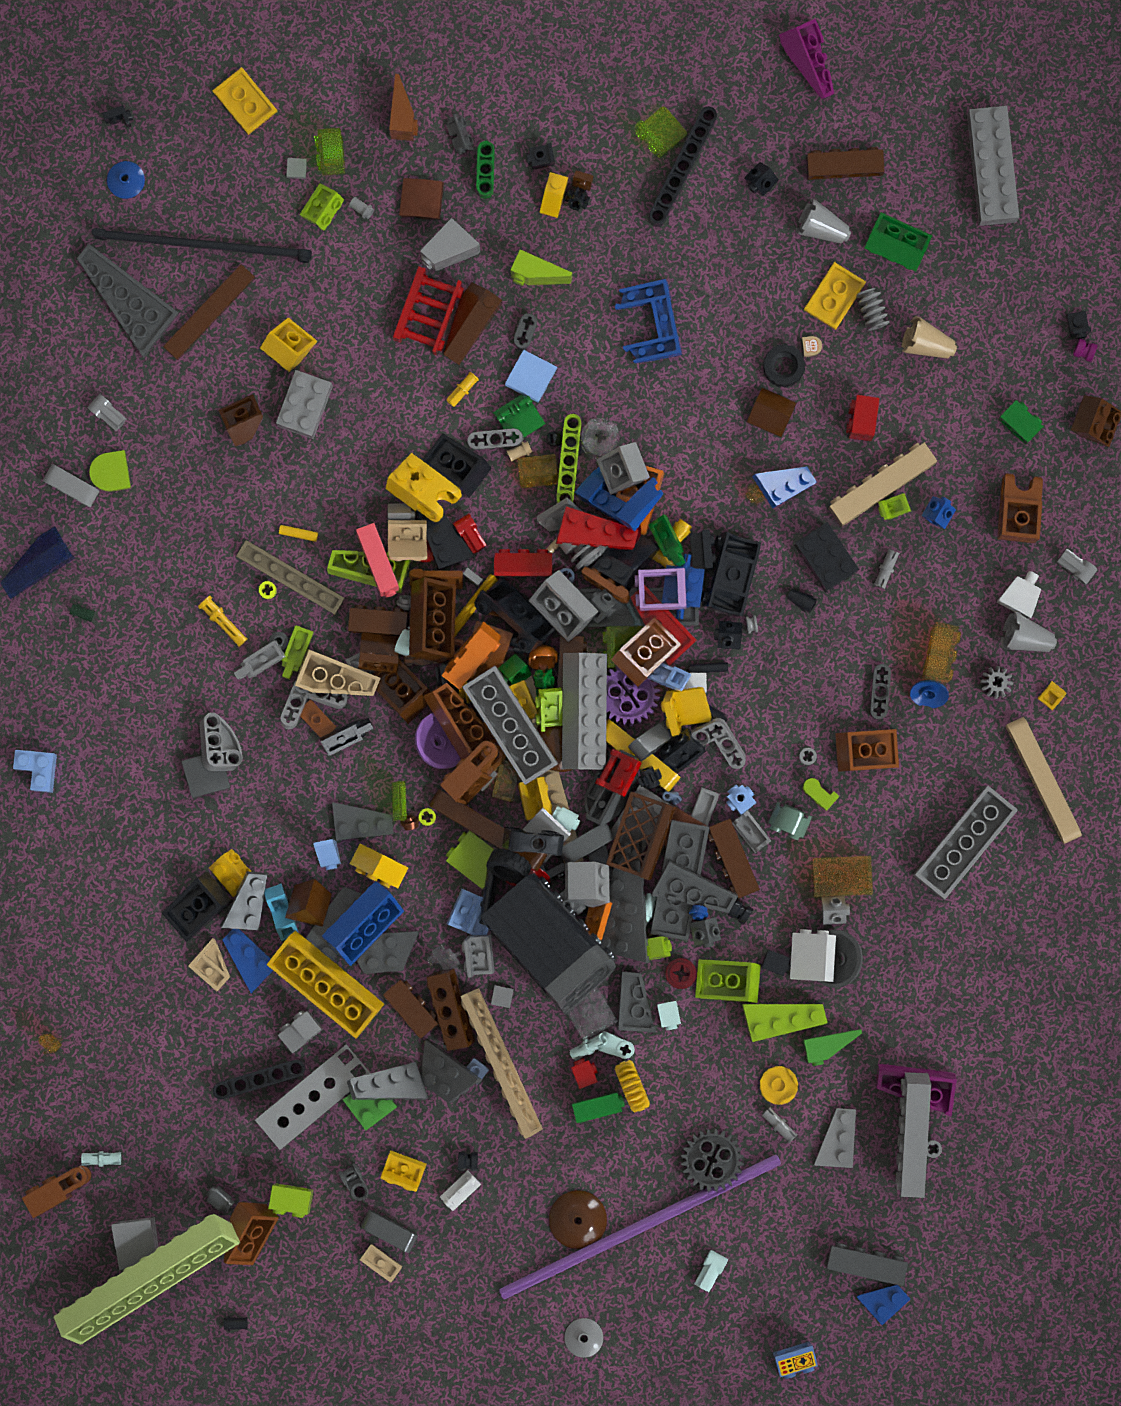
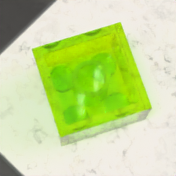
[314,128,346,176]

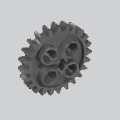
[681,1129,744,1192]

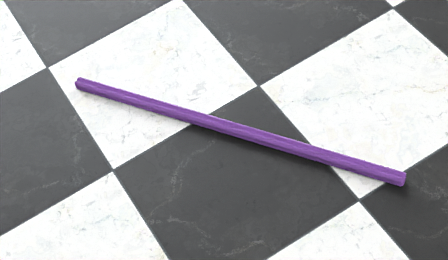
[499,1155,781,1299]

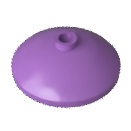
[415,713,461,769]

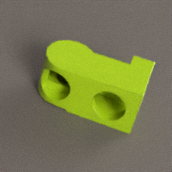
[803,778,839,811]

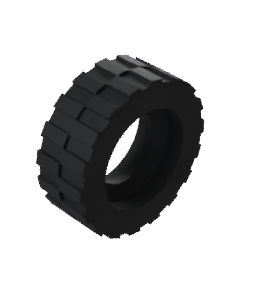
[763,344,806,388]
[486,848,532,884]

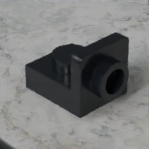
[102,105,133,128]
[1066,311,1091,339]

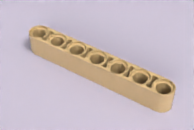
[1006,717,1082,844]

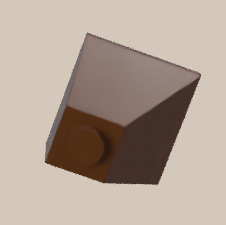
[219,394,263,447]

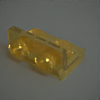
[517,454,558,488]

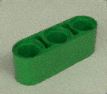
[476,141,495,199]

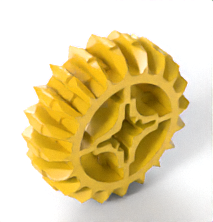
[615,1060,650,1113]

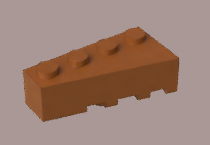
[423,683,497,759]

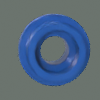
[689,905,708,921]

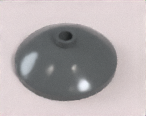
[818,930,863,988]

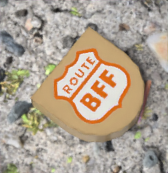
[802,336,822,357]

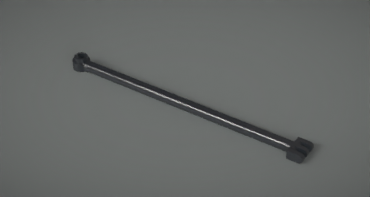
[91,228,312,263]

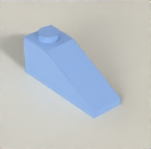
[313,839,341,870]

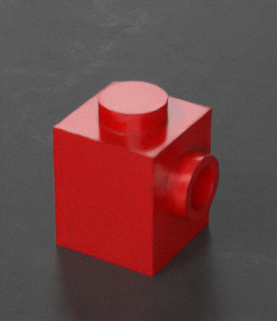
[571,1058,598,1089]

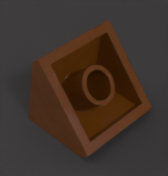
[747,388,797,437]
[285,879,332,927]

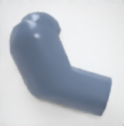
[662,791,682,805]

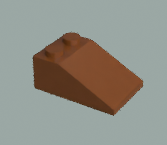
[389,74,419,141]
[611,617,681,687]
[468,621,513,681]
[835,729,899,772]
[223,1202,279,1265]

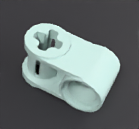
[597,1031,635,1059]

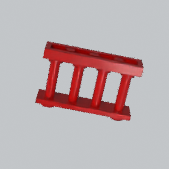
[393,266,464,355]

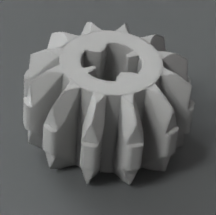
[980,666,1013,699]

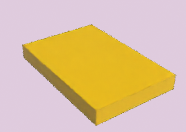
[212,67,278,135]
[804,262,866,330]

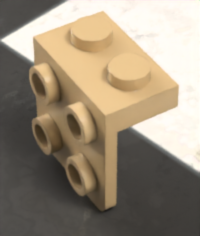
[388,520,427,561]

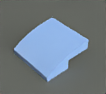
[505,350,557,403]
[447,889,495,935]

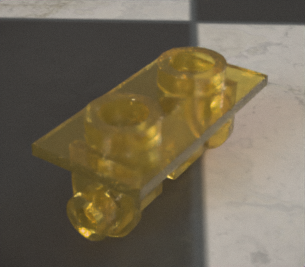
[39,1034,63,1054]

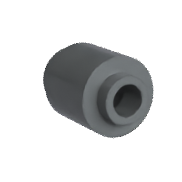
[206,1186,235,1214]

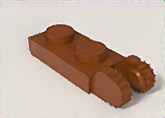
[581,566,630,604]
[409,569,463,589]

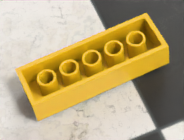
[267,930,384,1039]

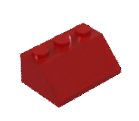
[494,549,552,577]

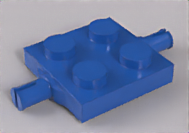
[662,554,705,620]

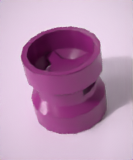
[1073,338,1098,362]

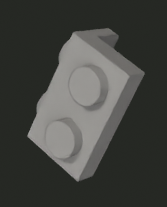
[462,935,495,978]

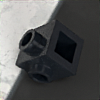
[744,162,779,196]
[714,621,742,649]

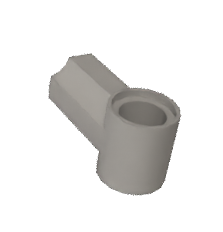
[87,394,127,431]
[1057,549,1097,585]

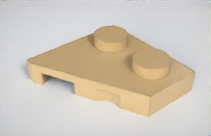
[189,938,230,992]

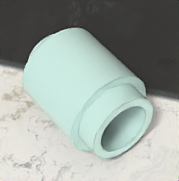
[552,806,580,832]

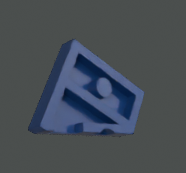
[856,1284,910,1325]

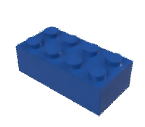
[322,881,404,966]

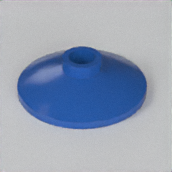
[107,161,145,199]
[910,680,949,708]

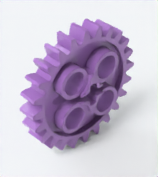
[606,666,660,726]

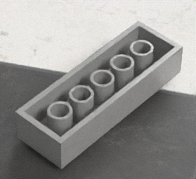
[967,106,1019,226]
[562,653,607,769]
[463,666,559,785]
[913,786,1018,900]
[895,1072,931,1198]

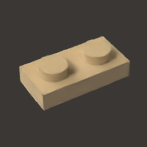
[360,1243,403,1283]

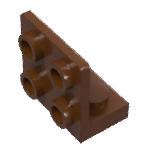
[358,633,399,673]

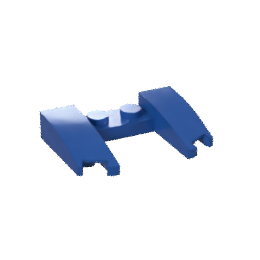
[615,279,683,364]
[575,467,663,531]

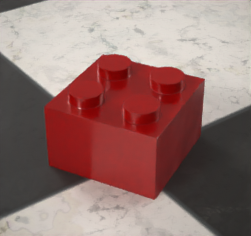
[846,395,880,441]

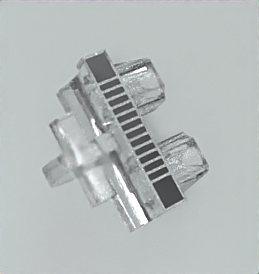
[427,945,461,976]

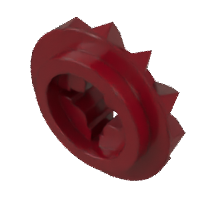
[666,958,697,989]

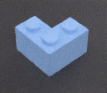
[13,750,57,793]

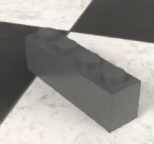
[826,1242,908,1286]

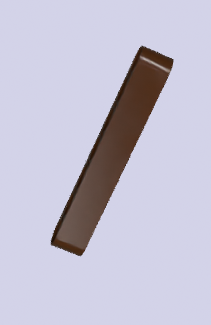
[428,789,547,872]

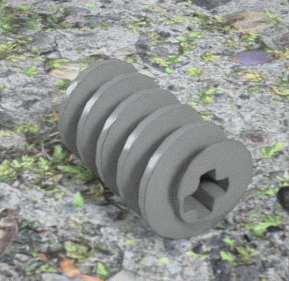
[856,288,890,331]

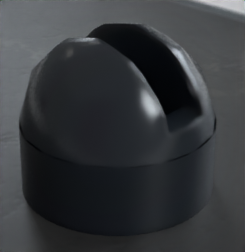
[546,431,562,447]

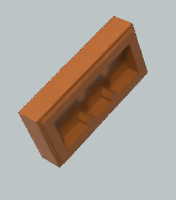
[301,699,337,737]

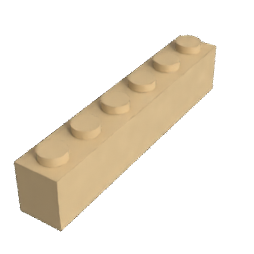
[828,442,937,527]

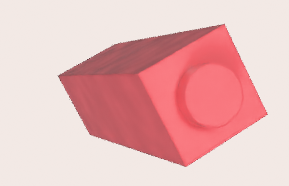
[356,523,399,597]

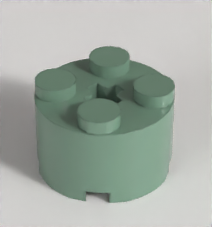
[768,801,813,840]

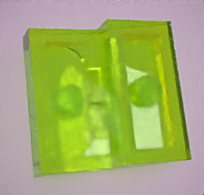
[391,781,407,822]

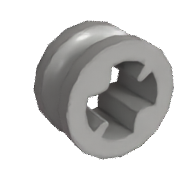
[746,616,758,634]
[799,748,817,765]
[927,1140,942,1158]

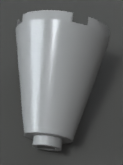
[796,199,851,244]
[1001,612,1057,652]

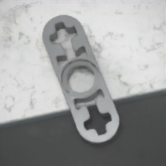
[468,429,523,450]

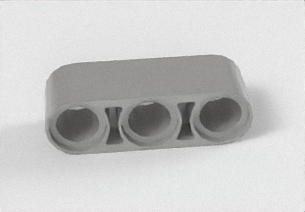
[43,464,100,507]

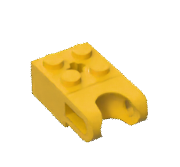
[385,453,462,522]

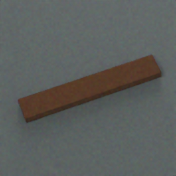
[163,264,255,360]

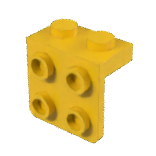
[661,687,712,736]

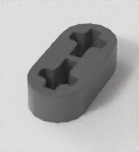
[514,314,537,350]

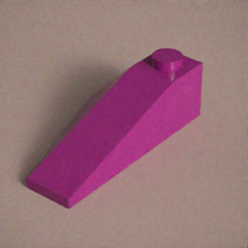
[779,19,834,99]

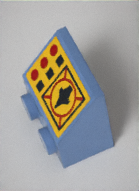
[773,1341,818,1379]

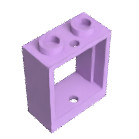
[635,568,686,611]

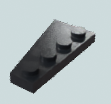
[416,510,474,570]

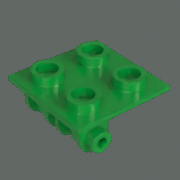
[493,394,546,443]

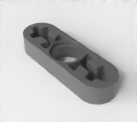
[870,664,891,720]

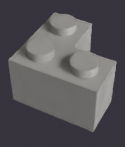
[278,1010,324,1054]

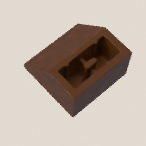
[1071,395,1121,447]

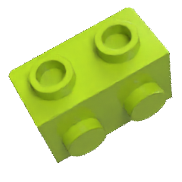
[535,688,563,732]

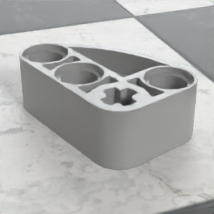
[200,713,243,771]

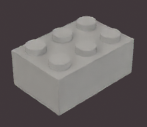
[276,370,333,439]
[529,570,599,642]

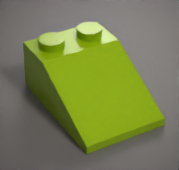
[511,250,572,286]
[695,959,761,1003]

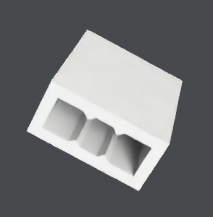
[790,929,836,982]

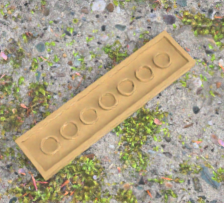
[460,988,543,1139]

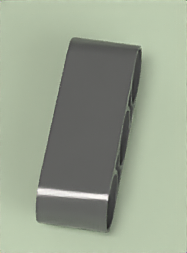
[628,719,677,762]
[561,823,615,863]
[360,1209,418,1253]

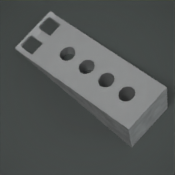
[255,1044,371,1150]

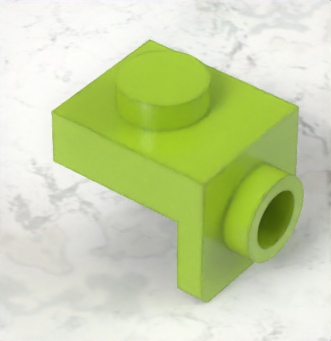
[878,493,911,520]

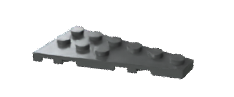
[77,244,179,358]
[600,837,649,963]

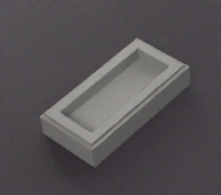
[691,787,719,826]

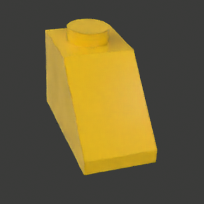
[540,172,568,218]

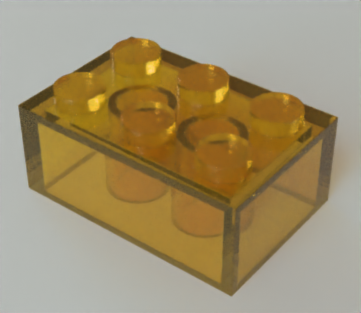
[921,622,961,685]
[811,856,873,897]

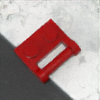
[595,749,642,797]

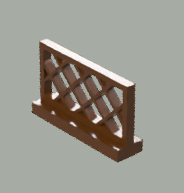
[606,791,676,880]

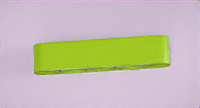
[557,414,581,503]

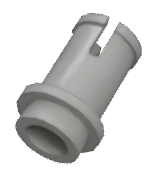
[349,197,374,219]

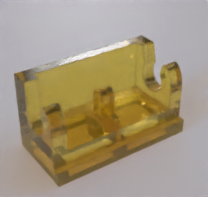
[492,760,519,803]

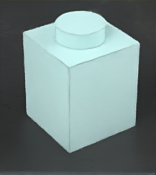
[657,1001,681,1030]

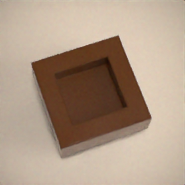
[572,170,594,191]

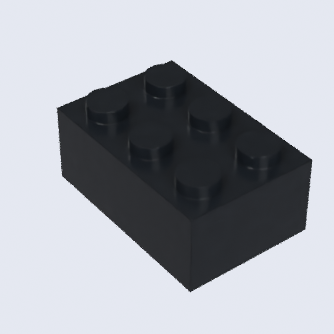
[794,522,859,593]

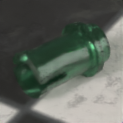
[69,603,95,622]

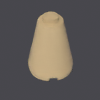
[902,316,957,359]

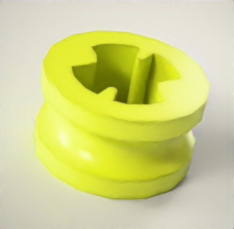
[259,581,276,599]
[419,808,436,826]

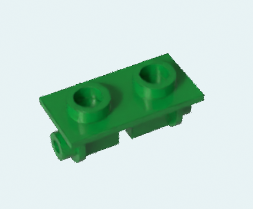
[534,668,555,696]

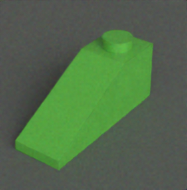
[803,1029,862,1066]

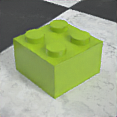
[268,1183,314,1218]

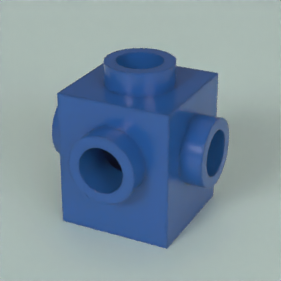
[921,496,956,529]

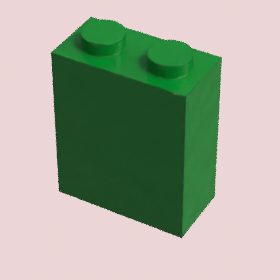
[572,1091,625,1123]

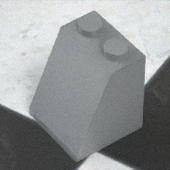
[420,218,480,272]
[111,1217,158,1270]

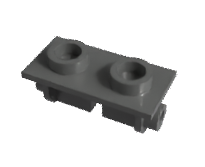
[446,114,474,155]

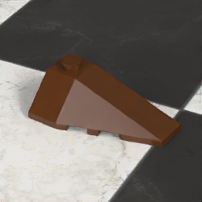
[444,282,503,365]

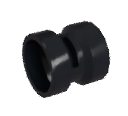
[727,899,753,925]
[458,1152,478,1171]

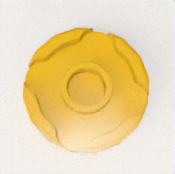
[760,1066,798,1105]

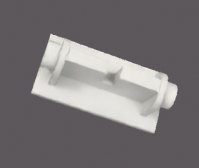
[440,1170,481,1211]

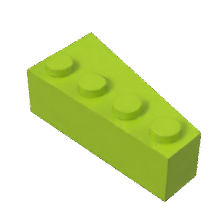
[327,550,411,593]
[742,1004,827,1042]

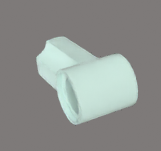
[694,1250,728,1292]

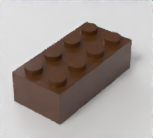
[409,577,456,663]

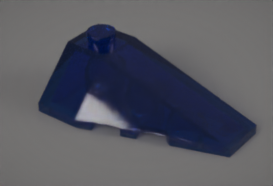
[1,526,75,599]

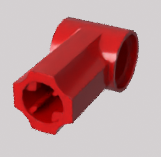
[453,513,487,554]

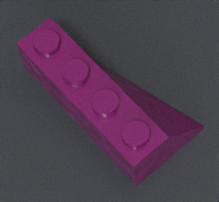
[876,1064,957,1117]

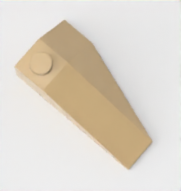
[295,649,380,696]

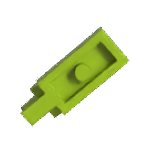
[281,625,314,680]

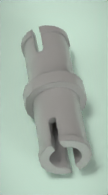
[874,549,900,589]
[762,1107,798,1143]

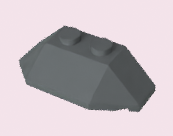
[584,750,638,826]

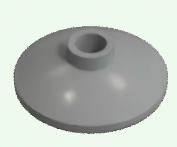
[564,1318,603,1358]

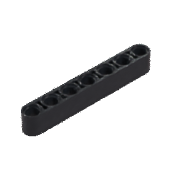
[649,106,717,227]

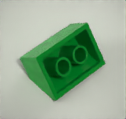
[864,212,933,271]

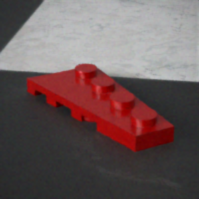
[555,506,639,550]
[630,585,697,666]

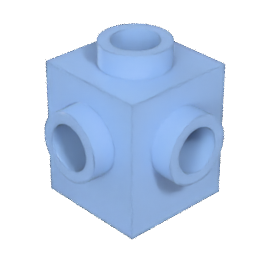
[726,785,756,815]

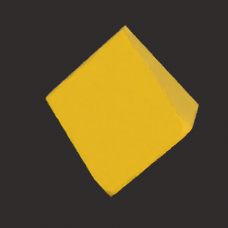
[1038,681,1066,710]

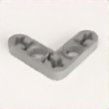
[280,681,348,729]
[691,718,746,769]

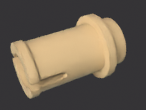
[507,441,532,461]

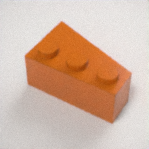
[442,621,501,690]

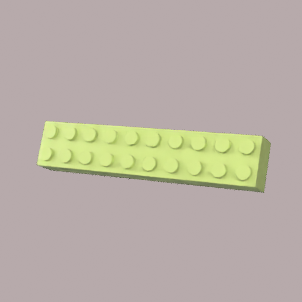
[54,1214,240,1345]

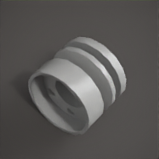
[558,543,608,570]

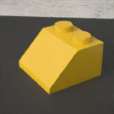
[260,318,317,372]

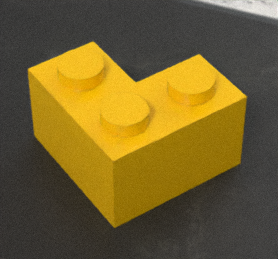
[350,844,408,888]

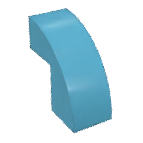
[264,884,299,941]

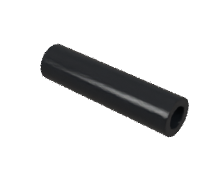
[689,662,728,673]

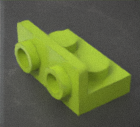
[299,183,344,231]

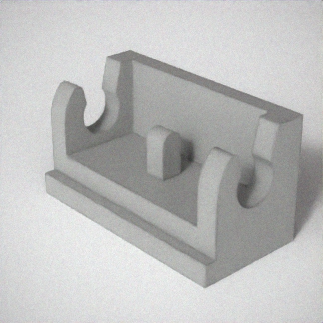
[732,811,771,853]

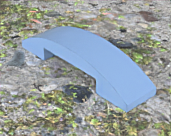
[648,663,691,691]

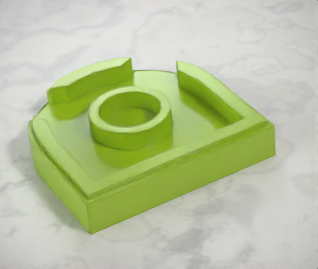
[89,450,131,492]

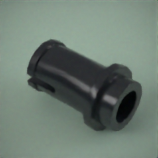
[224,1316,248,1332]

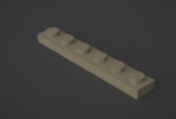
[236,540,345,615]

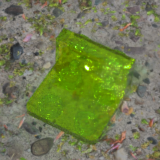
[635,106,687,158]
[603,625,644,668]

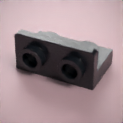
[660,728,706,774]

